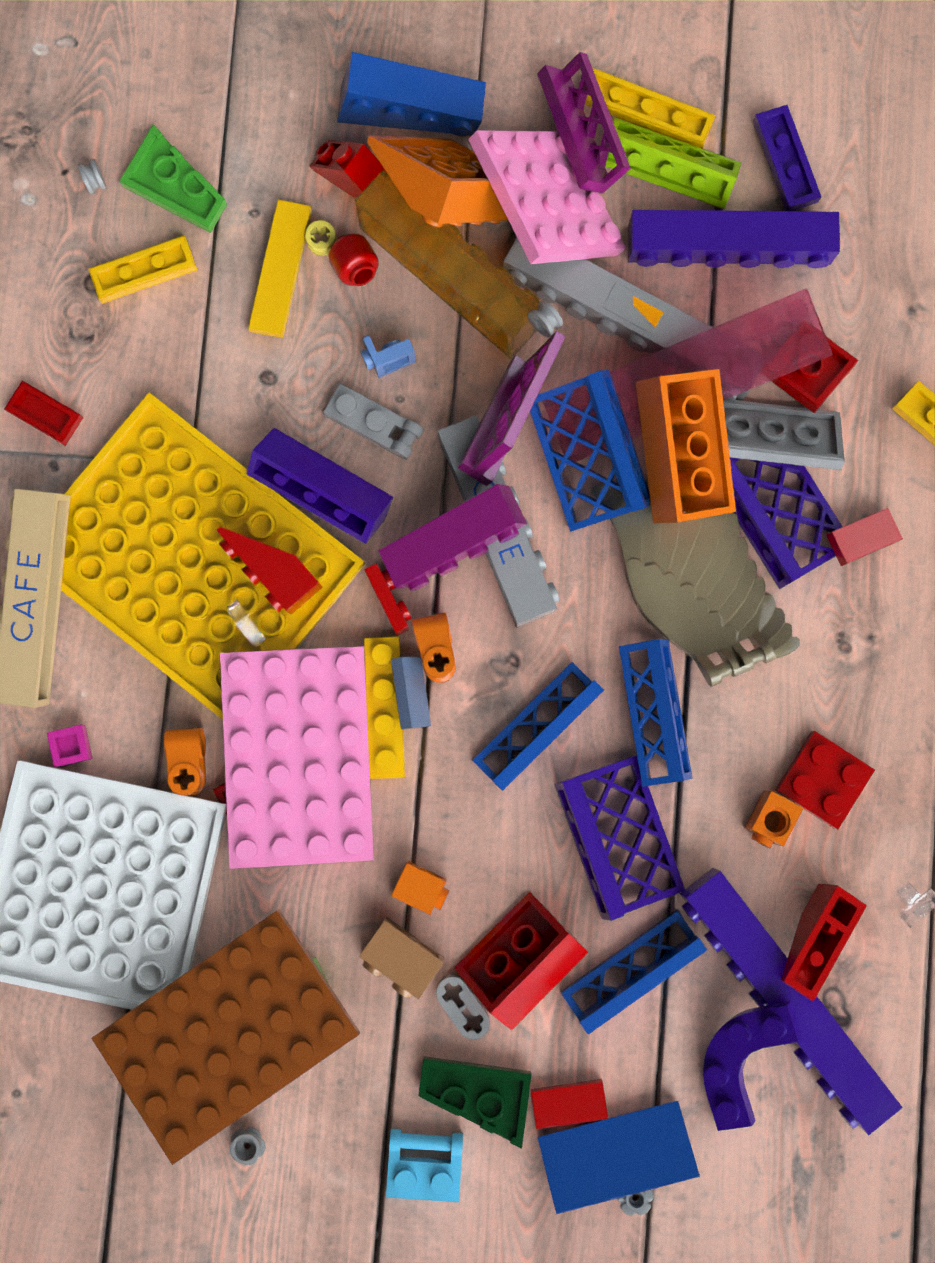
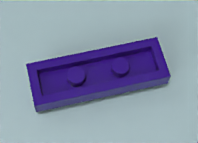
[753,105,821,211]

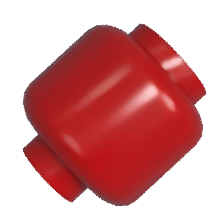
[328,234,379,286]

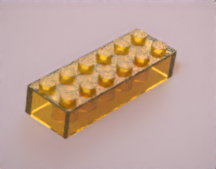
[354,170,540,359]

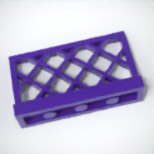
[730,457,843,589]
[554,755,685,921]

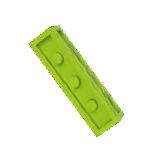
[605,117,742,209]

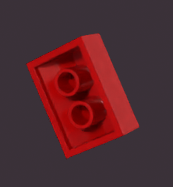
[454,892,588,1031]

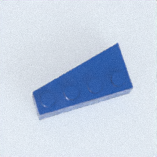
[337,52,486,136]

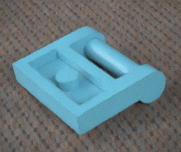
[386,1128,463,1202]

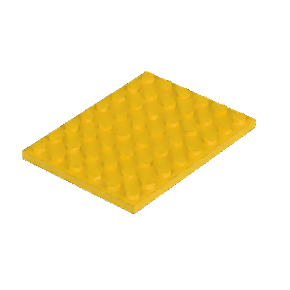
[61,392,366,720]

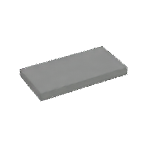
[723,399,845,470]

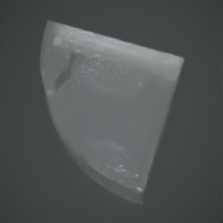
[227,600,266,646]

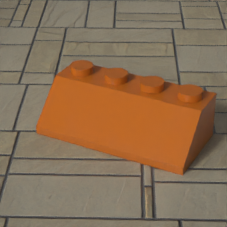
[635,369,736,523]

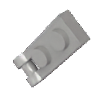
[323,383,424,460]

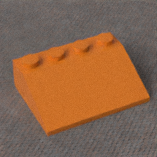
[367,135,509,227]

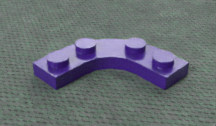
[703,1001,802,1131]

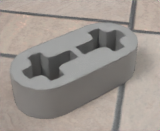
[436,974,490,1040]

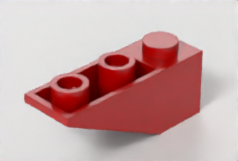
[216,527,323,615]

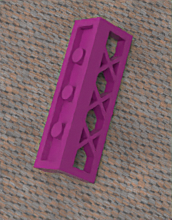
[537,52,631,193]

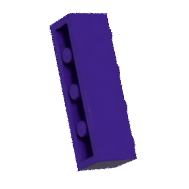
[246,428,394,544]

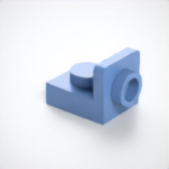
[360,335,416,378]

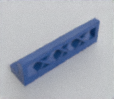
[619,639,693,787]
[472,662,604,791]
[561,910,707,1034]

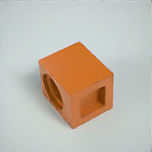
[744,790,804,848]
[391,861,450,915]

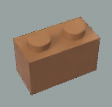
[359,917,444,1000]

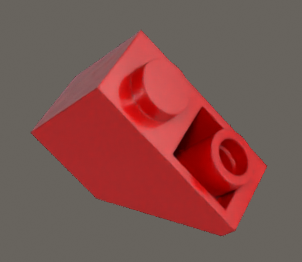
[310,140,388,200]

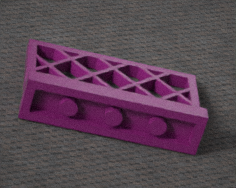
[457,331,566,486]

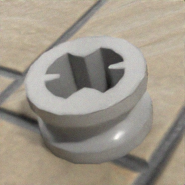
[78,159,107,195]
[528,301,563,338]

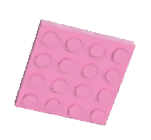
[468,130,626,264]

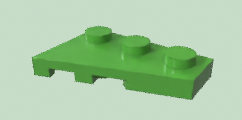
[119,124,227,233]

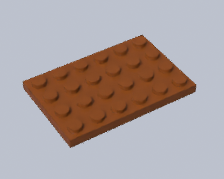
[91,909,360,1165]

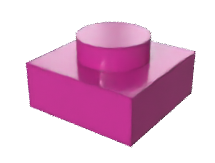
[47,724,93,768]

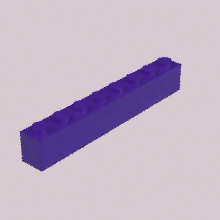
[680,868,903,1135]

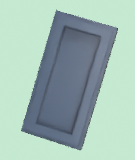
[391,657,431,730]

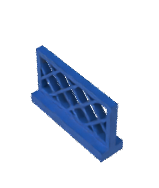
[530,370,651,532]

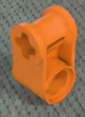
[412,612,456,683]
[164,727,207,796]

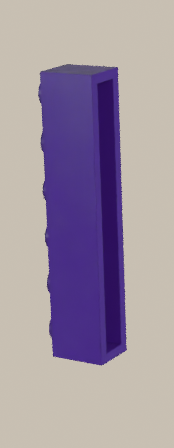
[628,210,840,268]

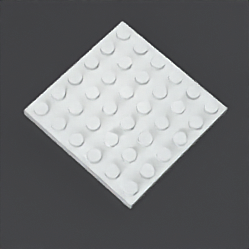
[0,761,227,1010]

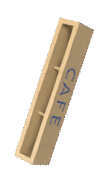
[0,489,71,708]

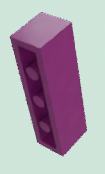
[378,484,527,591]

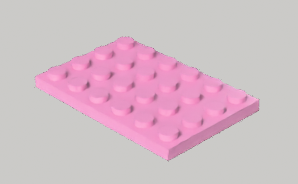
[220,646,374,869]

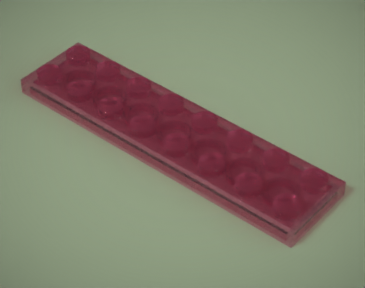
[542,288,833,462]

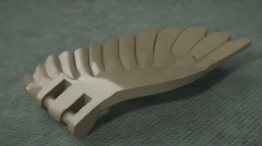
[590,477,800,687]

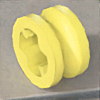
[305,220,337,256]

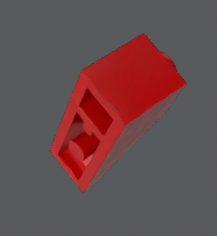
[781,884,867,1001]

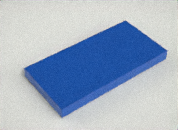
[537,1101,700,1215]

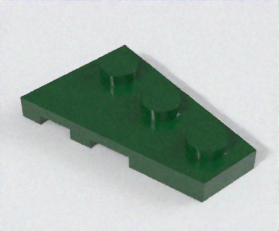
[418,1056,532,1149]

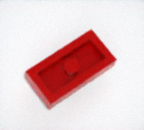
[364,563,412,636]

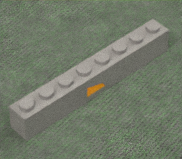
[503,238,768,401]

